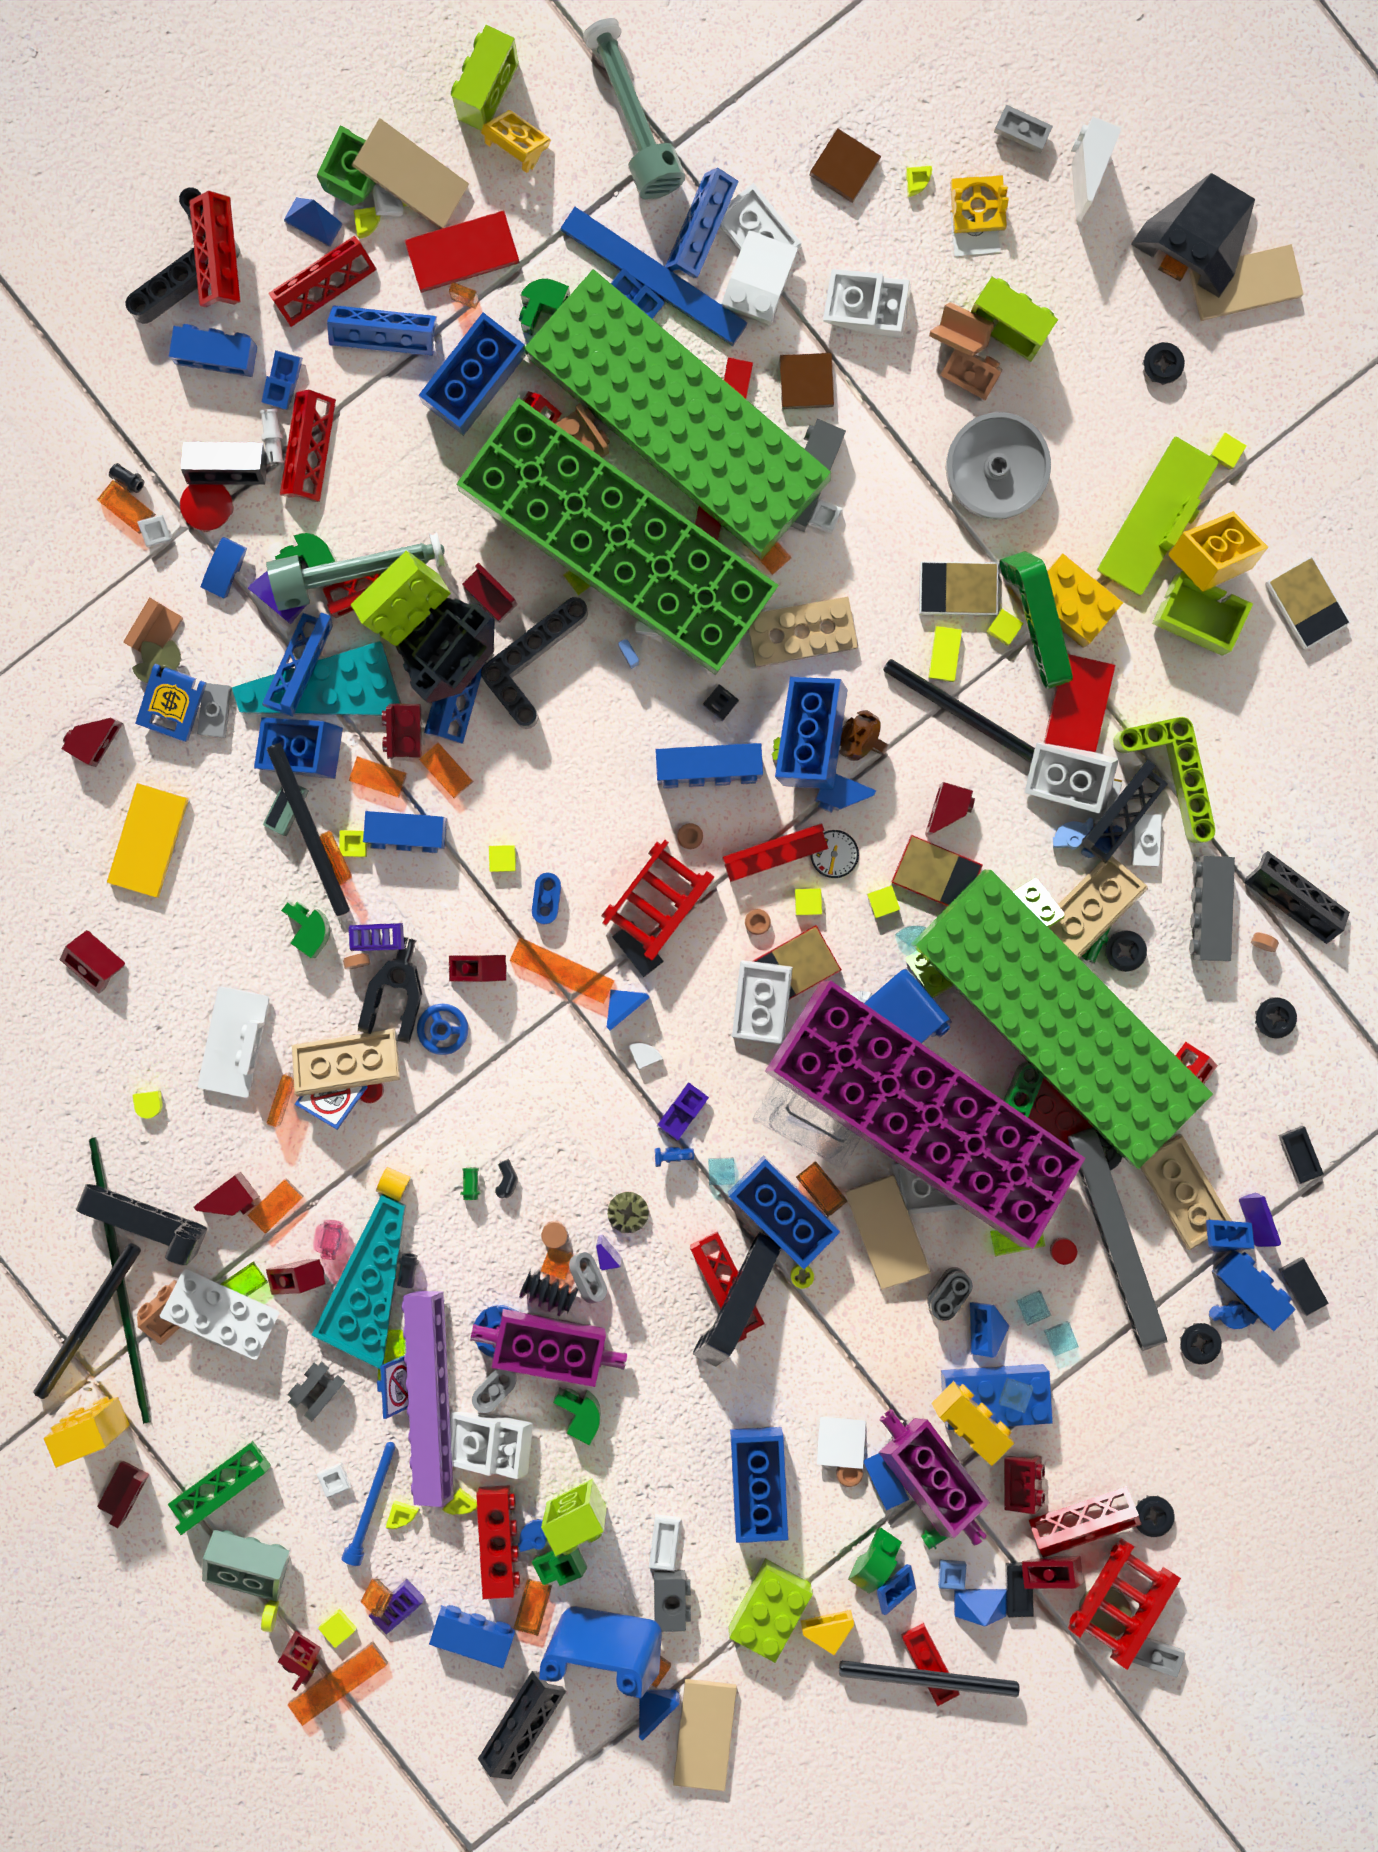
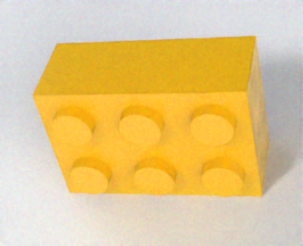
[1168,511,1268,591]
[1047,553,1123,648]
[43,1396,130,1468]

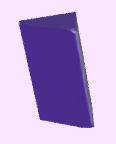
[248,571,307,624]
[1239,1192,1281,1247]
[596,1235,622,1271]

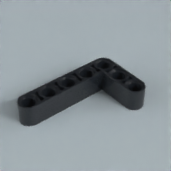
[125,187,240,324]
[481,597,588,729]
[76,1184,207,1265]
[693,1232,782,1367]

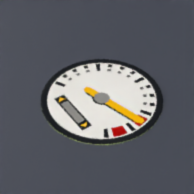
[810,830,859,878]

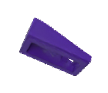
[349,923,404,951]
[369,1579,424,1635]

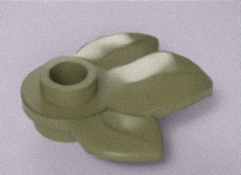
[132,640,181,683]

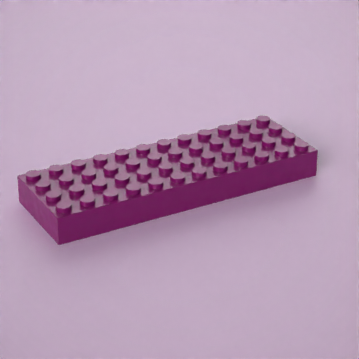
[765,980,1086,1249]

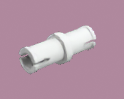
[260,409,284,465]

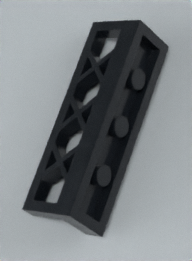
[1080,759,1168,863]
[1244,851,1350,944]
[478,1671,566,1780]

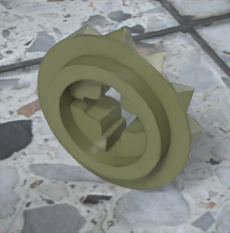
[607,1192,649,1233]

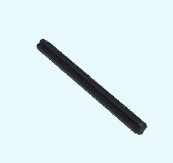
[883,659,1035,763]
[267,743,350,916]
[33,1243,141,1399]
[839,1660,1020,1697]

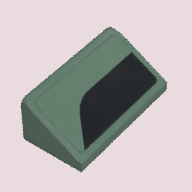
[263,785,309,837]

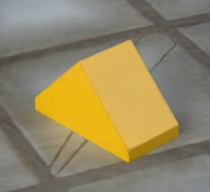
[800,1610,854,1655]

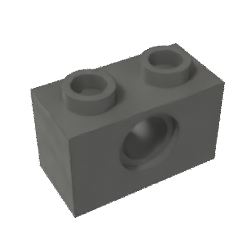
[654,1570,691,1632]

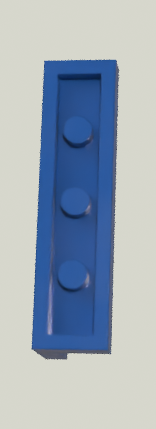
[665,167,739,278]
[327,305,437,356]
[262,612,333,717]
[424,664,485,744]

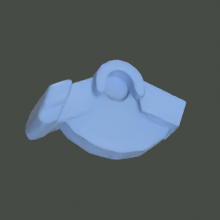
[1053,818,1093,850]

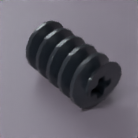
[519,1269,579,1317]

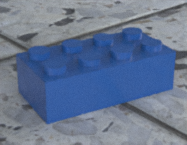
[418,312,526,436]
[775,677,848,789]
[655,743,763,789]
[728,1155,840,1269]
[941,1364,1053,1430]
[730,1427,788,1543]

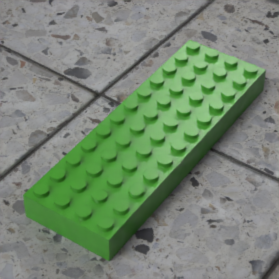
[524,269,831,560]
[456,397,779,675]
[911,869,1213,1169]

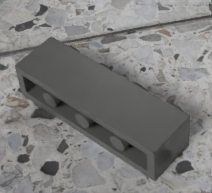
[791,418,846,532]
[1189,856,1235,961]

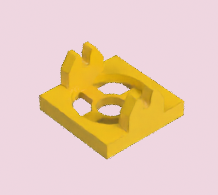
[481,110,551,173]
[950,175,1009,233]

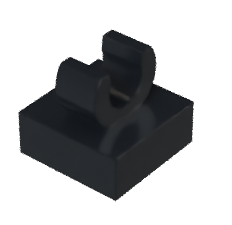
[703,684,739,721]

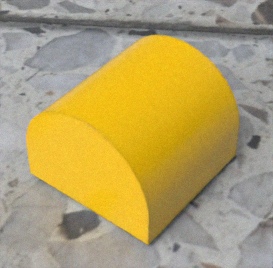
[376,1167,411,1202]

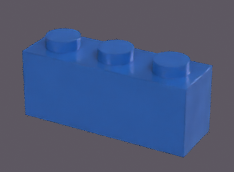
[169,324,257,377]
[363,811,447,853]
[1212,1251,1296,1331]
[429,1605,515,1669]

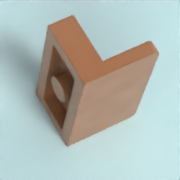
[929,302,994,356]
[123,597,183,652]

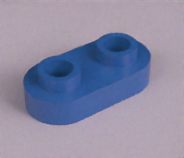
[532,872,561,924]

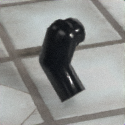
[495,1159,518,1199]

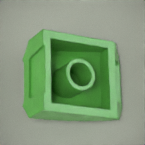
[317,125,376,206]

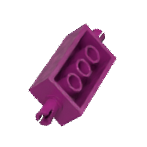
[470,1309,627,1387]
[878,1409,990,1546]

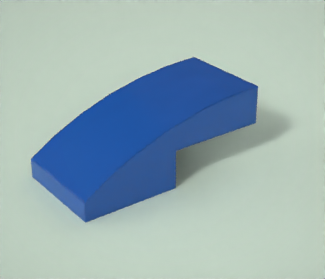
[611,268,665,319]
[261,350,303,410]
[200,537,247,599]
[863,1453,910,1511]

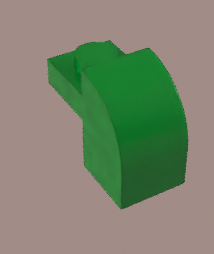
[519,278,570,335]
[275,533,338,568]
[281,901,330,958]
[553,1387,601,1446]
[848,1528,902,1594]
[532,1548,587,1586]

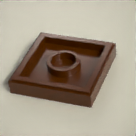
[809,128,881,203]
[779,353,834,409]

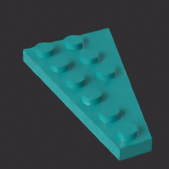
[231,641,402,716]
[312,1194,406,1369]

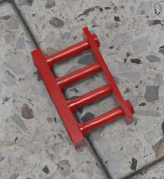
[601,839,715,961]
[1068,1538,1181,1670]

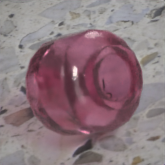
[313,1220,349,1260]

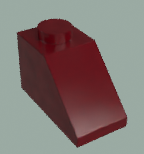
[61,717,123,767]
[925,782,975,834]
[449,955,507,982]
[193,1172,259,1216]
[265,1259,326,1295]
[1022,1556,1084,1589]

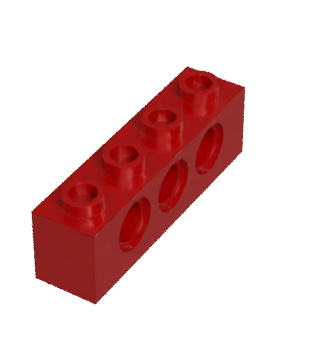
[476,1485,520,1600]

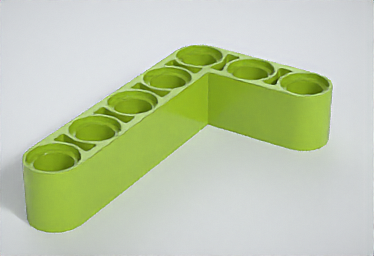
[1113,717,1216,843]

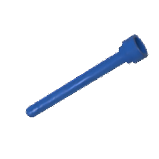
[341,1441,396,1566]

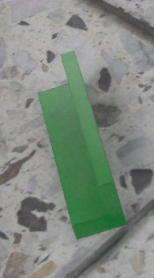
[167,1441,271,1535]

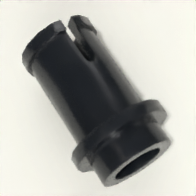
[108,463,145,493]
[397,1253,420,1288]

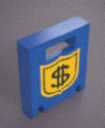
[135,664,207,742]

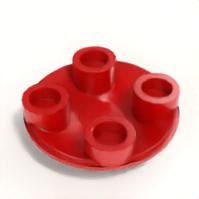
[180,484,234,532]

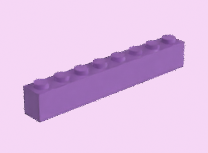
[402,1291,454,1507]

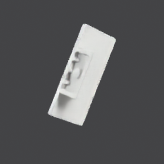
[197,986,270,1098]
[160,1269,279,1360]

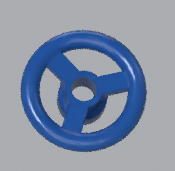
[417,1003,469,1055]

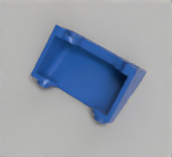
[864,969,952,1044]
[539,1606,662,1698]

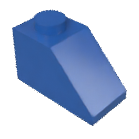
[814,774,876,813]

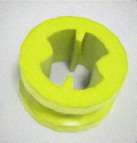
[790,1264,814,1289]

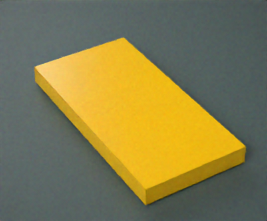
[107,783,189,898]

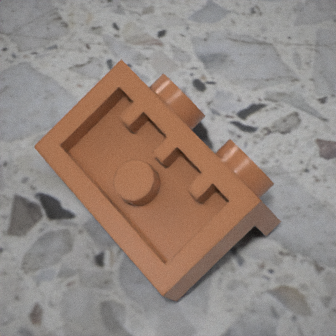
[940,349,1003,401]
[556,404,610,458]
[137,1280,180,1345]

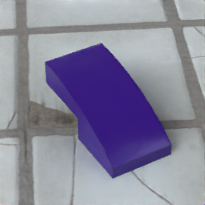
[656,1082,709,1141]

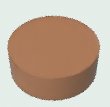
[677,823,703,849]
[745,909,771,935]
[1251,932,1279,952]
[343,953,371,970]
[541,1221,568,1248]
[836,1466,863,1487]

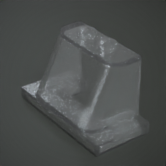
[753,1079,861,1170]

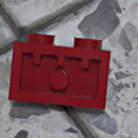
[382,704,422,759]
[1004,1455,1045,1514]
[278,1631,321,1691]

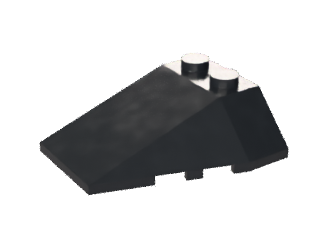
[1131,173,1256,298]
[396,598,495,703]

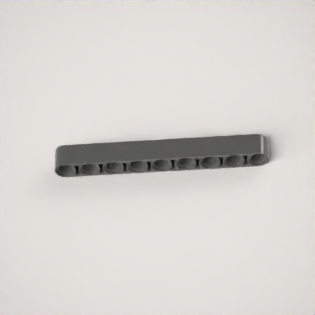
[1068,1127,1168,1351]

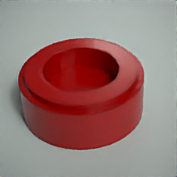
[360,1083,384,1103]
[1050,1238,1078,1265]

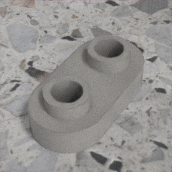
[569,1252,607,1304]
[472,1369,517,1413]

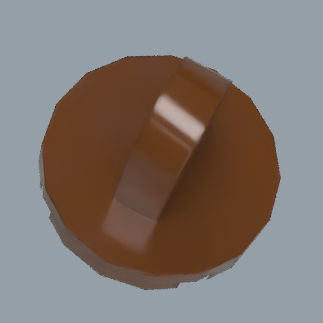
[839,710,889,761]

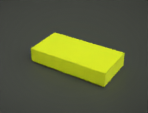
[928,626,962,682]

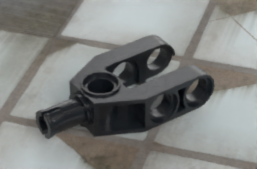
[357,937,423,1044]

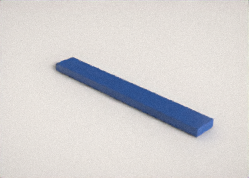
[561,206,748,347]

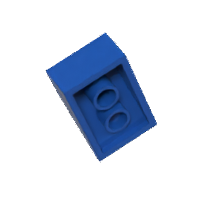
[254,717,343,779]

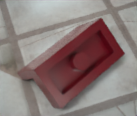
[462,562,518,623]
[59,930,125,994]
[97,1461,150,1528]

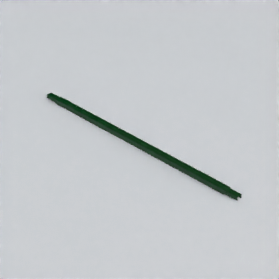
[89,1137,151,1424]

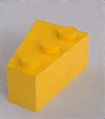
[931,1381,1014,1466]

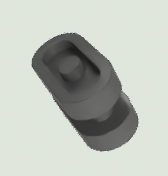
[927,1267,973,1321]
[287,1361,345,1422]

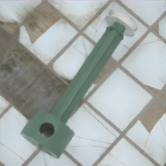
[583,18,685,200]
[266,531,446,611]

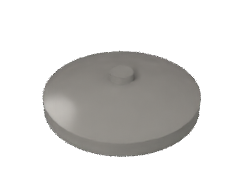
[945,412,1051,520]

